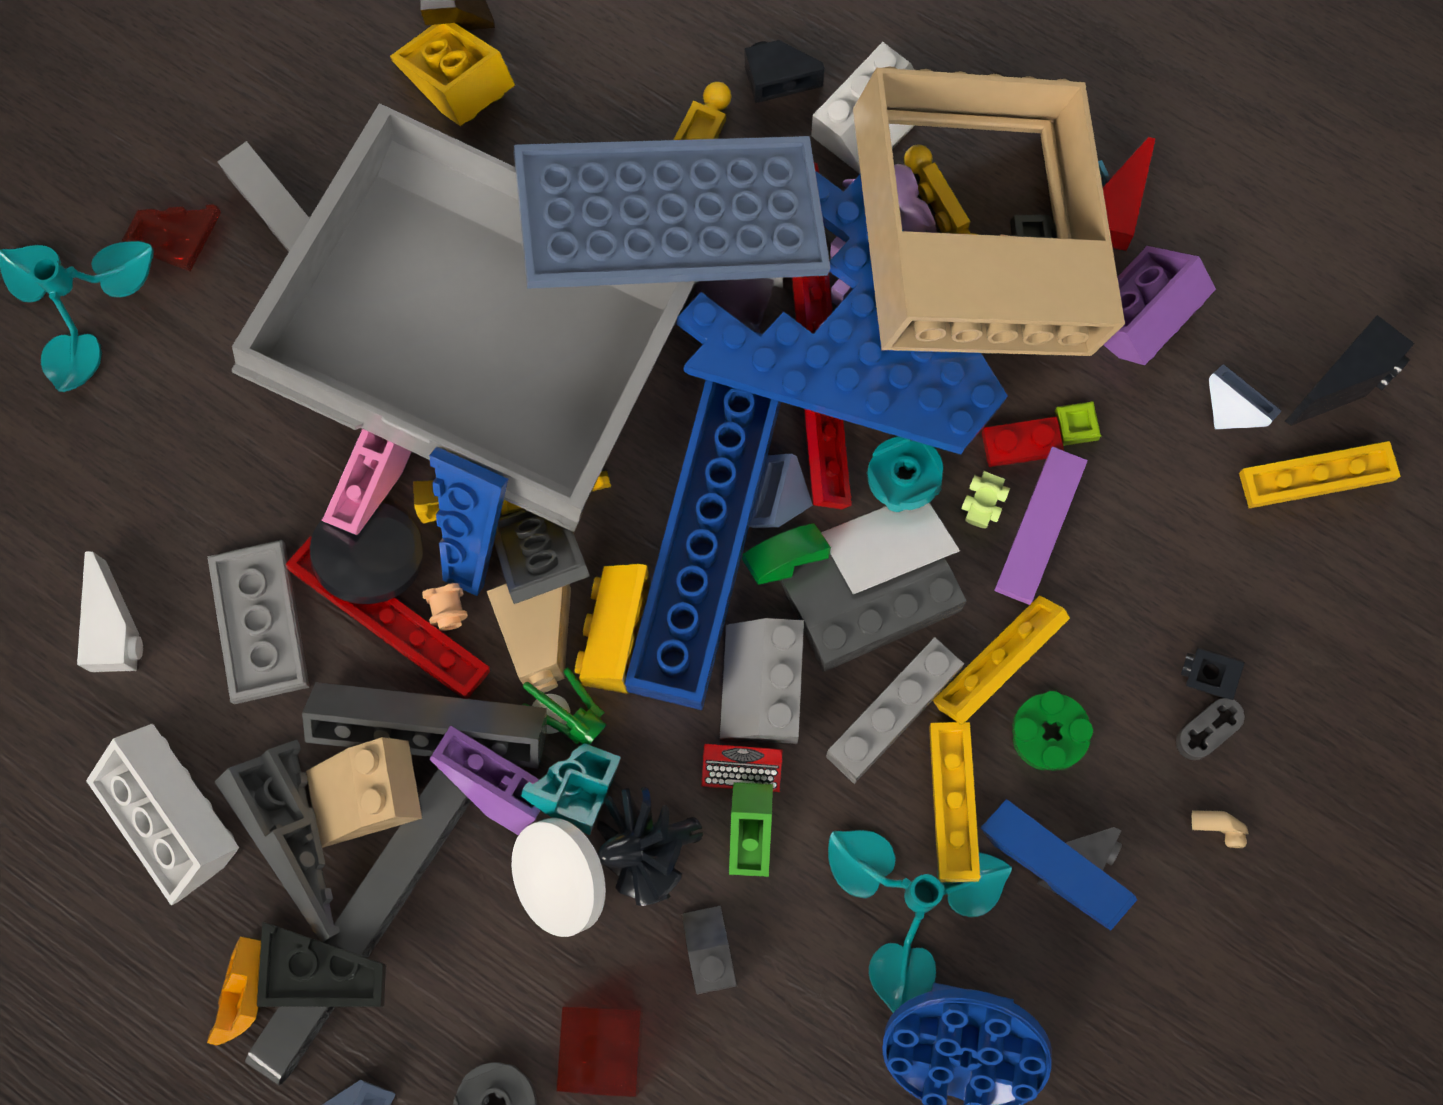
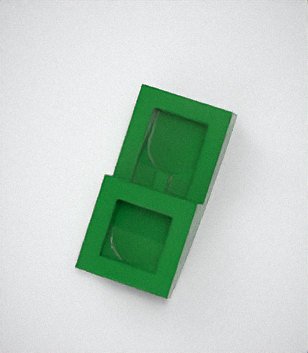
[742,523,831,585]

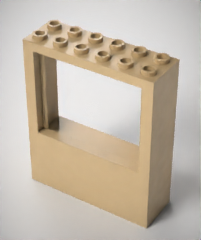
[853,66,1125,356]

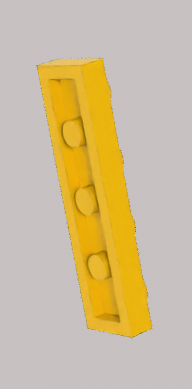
[1239,441,1401,508]
[932,595,1070,725]
[929,722,980,882]

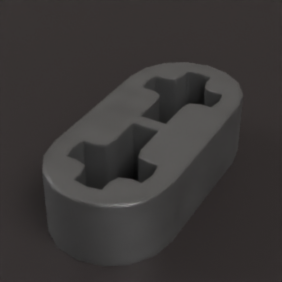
[1176,698,1245,760]

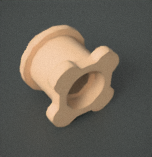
[422,583,468,631]

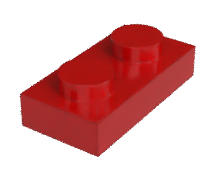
[982,417,1064,467]

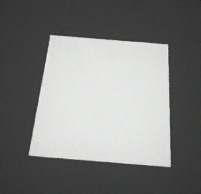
[821,503,960,594]

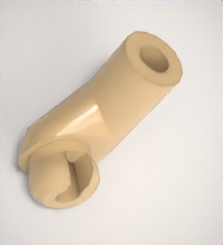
[1192,810,1249,848]

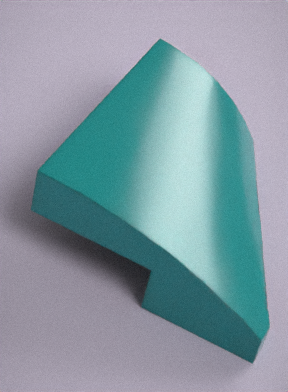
[521,743,621,835]

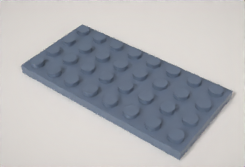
[514,136,831,289]

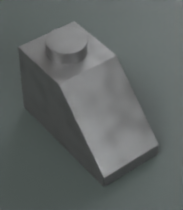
[682,906,737,995]

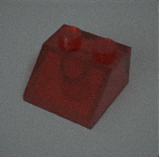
[557,1007,643,1097]

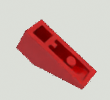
[1103,137,1155,251]

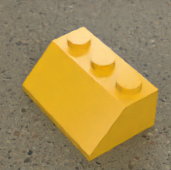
[575,564,651,694]

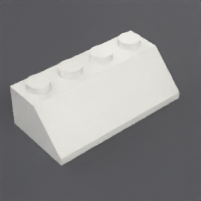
[86,723,239,906]

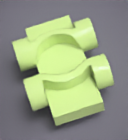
[961,471,1010,529]

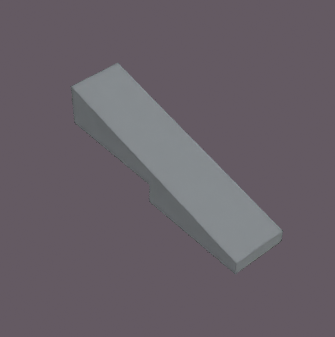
[218,141,309,252]

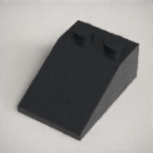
[1285,315,1415,426]

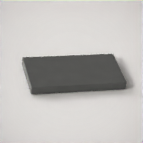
[494,509,590,604]

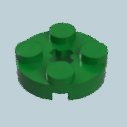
[1012,691,1093,771]

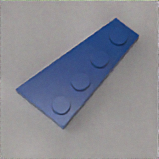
[429,446,508,596]

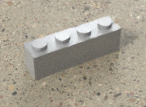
[826,637,964,784]

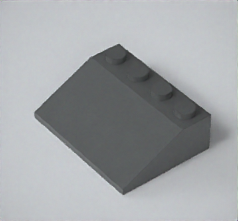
[780,554,967,672]

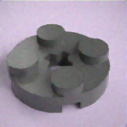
[453,1062,537,1105]

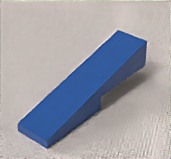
[981,799,1138,931]

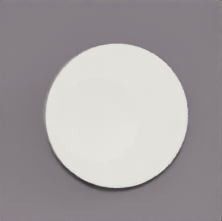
[512,818,606,937]

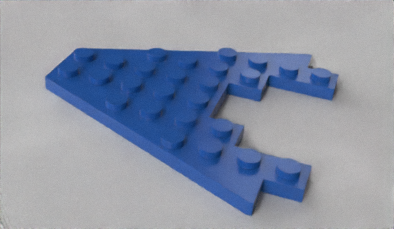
[676,171,1008,455]

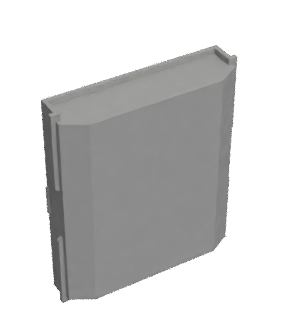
[232,103,699,532]

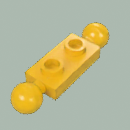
[673,82,731,140]
[904,144,978,235]

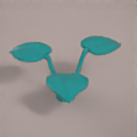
[0,241,154,392]
[828,830,1012,1013]

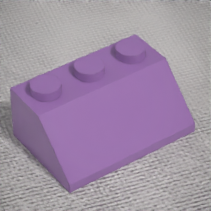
[1104,246,1216,365]

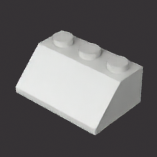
[811,42,915,174]

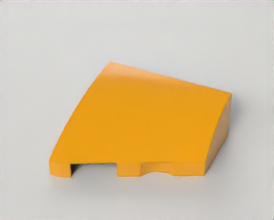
[207,936,261,1045]

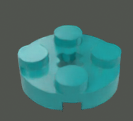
[867,436,943,512]

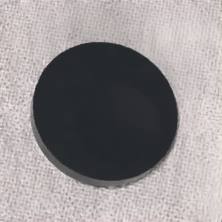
[310,502,423,604]

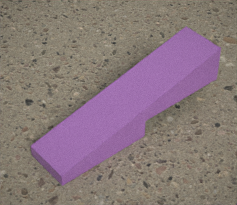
[994,447,1088,605]

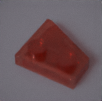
[122,204,221,272]

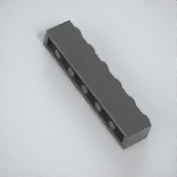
[302,682,547,769]

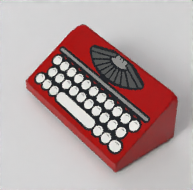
[702,744,783,793]

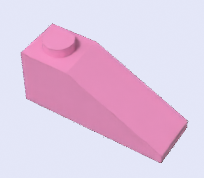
[322,429,411,535]

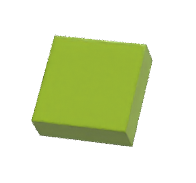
[1055,401,1101,446]

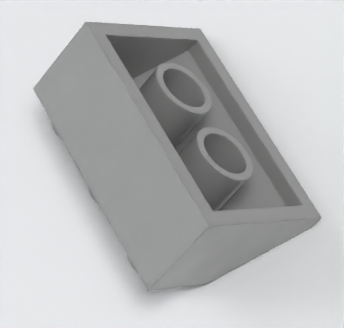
[720,618,804,744]

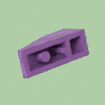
[430,725,540,836]

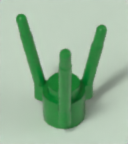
[522,668,607,745]

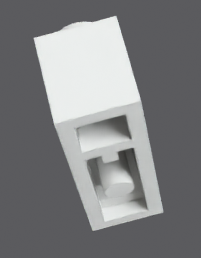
[77,551,143,672]

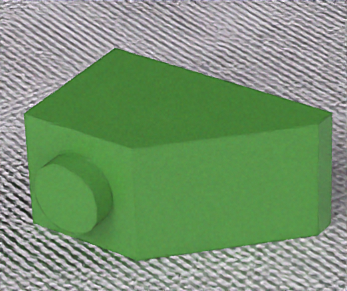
[729,782,773,877]

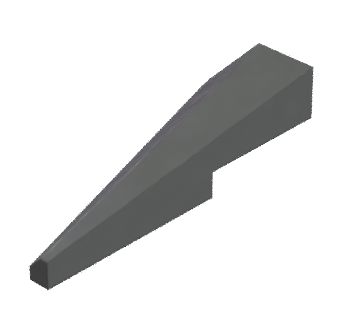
[214,739,340,943]

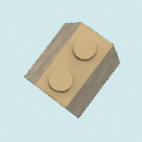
[487,584,571,693]

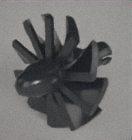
[597,787,703,906]

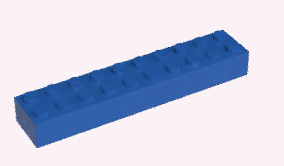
[624,332,781,710]

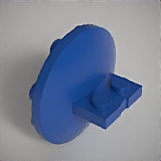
[882,982,1052,1105]

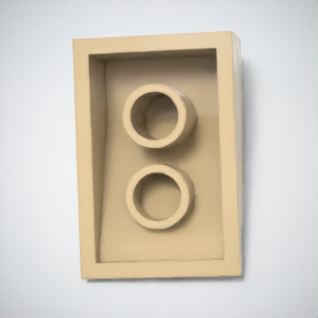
[306,737,422,848]

